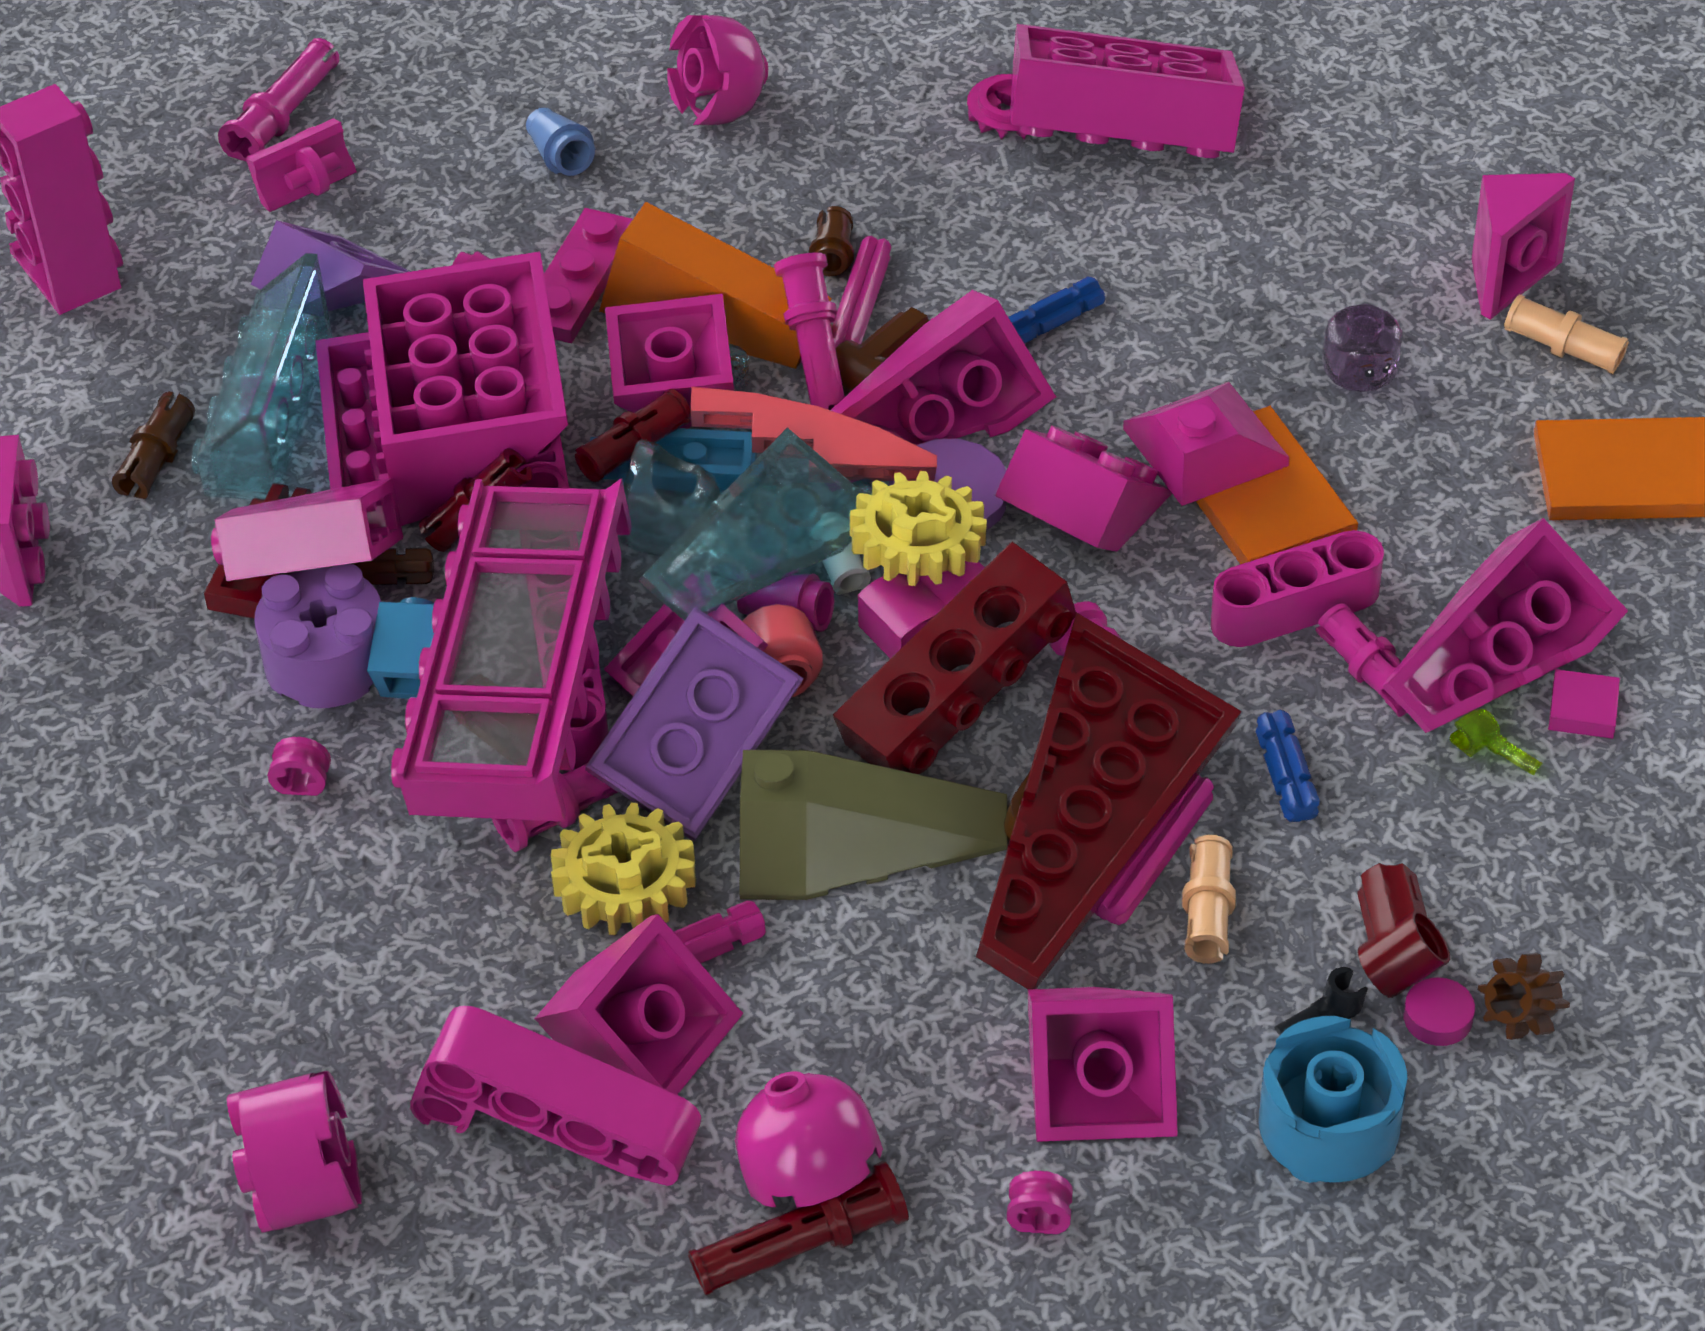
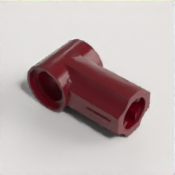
[1357,863,1450,998]

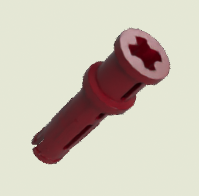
[688,1161,909,1295]

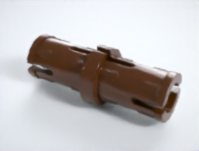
[111,391,196,499]

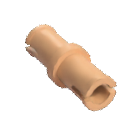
[1504,294,1629,374]
[1182,835,1236,964]

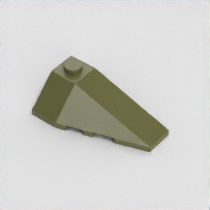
[739,750,1007,900]

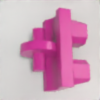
[246,118,357,212]

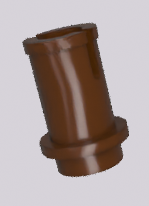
[809,206,854,276]

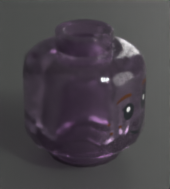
[1322,304,1403,392]

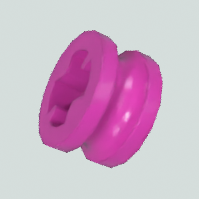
[267,737,331,796]
[1007,1170,1073,1234]

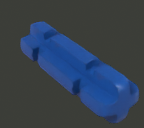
[1009,277,1105,344]
[1256,709,1320,822]

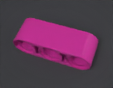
[1210,530,1384,647]

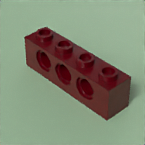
[833,541,1076,774]

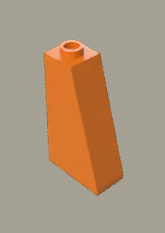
[599,202,832,369]

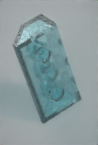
[192,253,332,500]

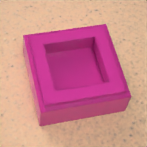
[1548,669,1620,739]

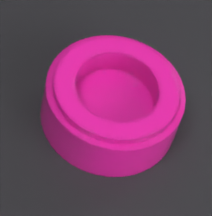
[1404,977,1475,1046]

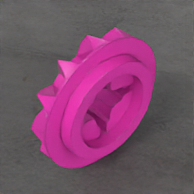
[967,74,1027,140]

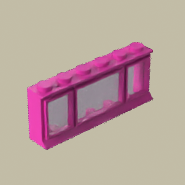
[391,478,632,822]

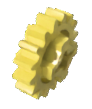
[850,471,987,586]
[551,803,696,935]

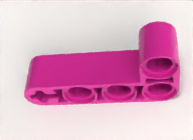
[410,1006,702,1186]

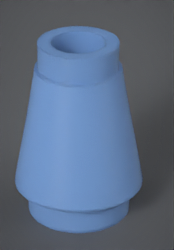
[526,108,595,176]

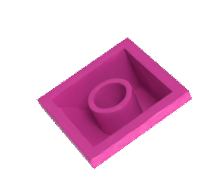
[1123,382,1289,506]
[534,914,743,1095]
[1028,987,1178,1142]

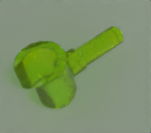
[1449,709,1543,776]

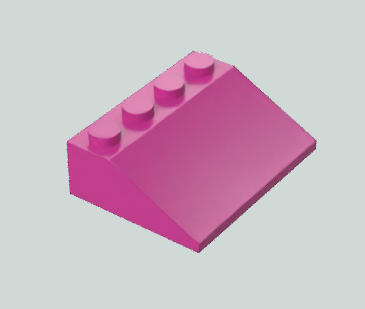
[1010,24,1245,158]

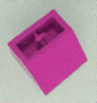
[995,425,1172,552]
[0,435,50,607]

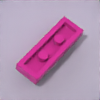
[544,208,633,344]

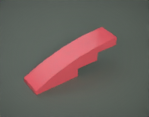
[691,387,937,482]

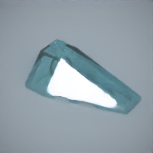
[639,427,863,621]

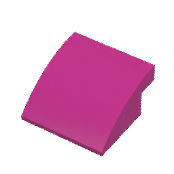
[315,251,568,526]

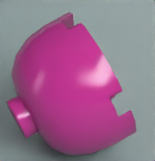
[667,15,768,125]
[735,1071,883,1208]

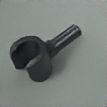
[1274,967,1368,1035]

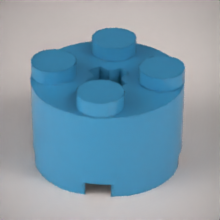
[1258,1016,1408,1183]

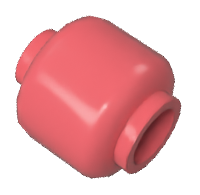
[743,604,823,697]

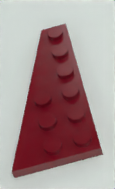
[976,612,1241,989]

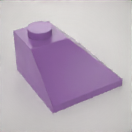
[251,220,411,317]

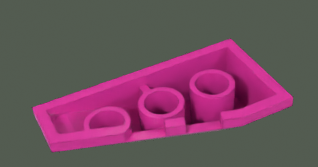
[812,290,1056,488]
[1382,518,1628,733]

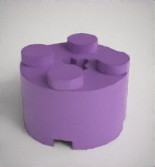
[254,564,381,708]

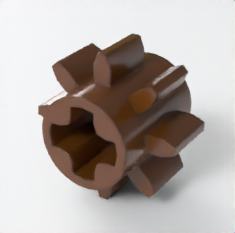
[1477,953,1570,1040]

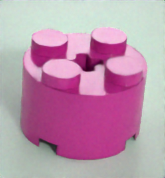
[227,1071,362,1233]

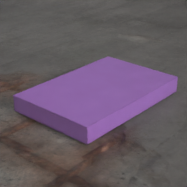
[585,607,804,841]

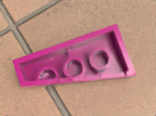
[0,84,123,315]

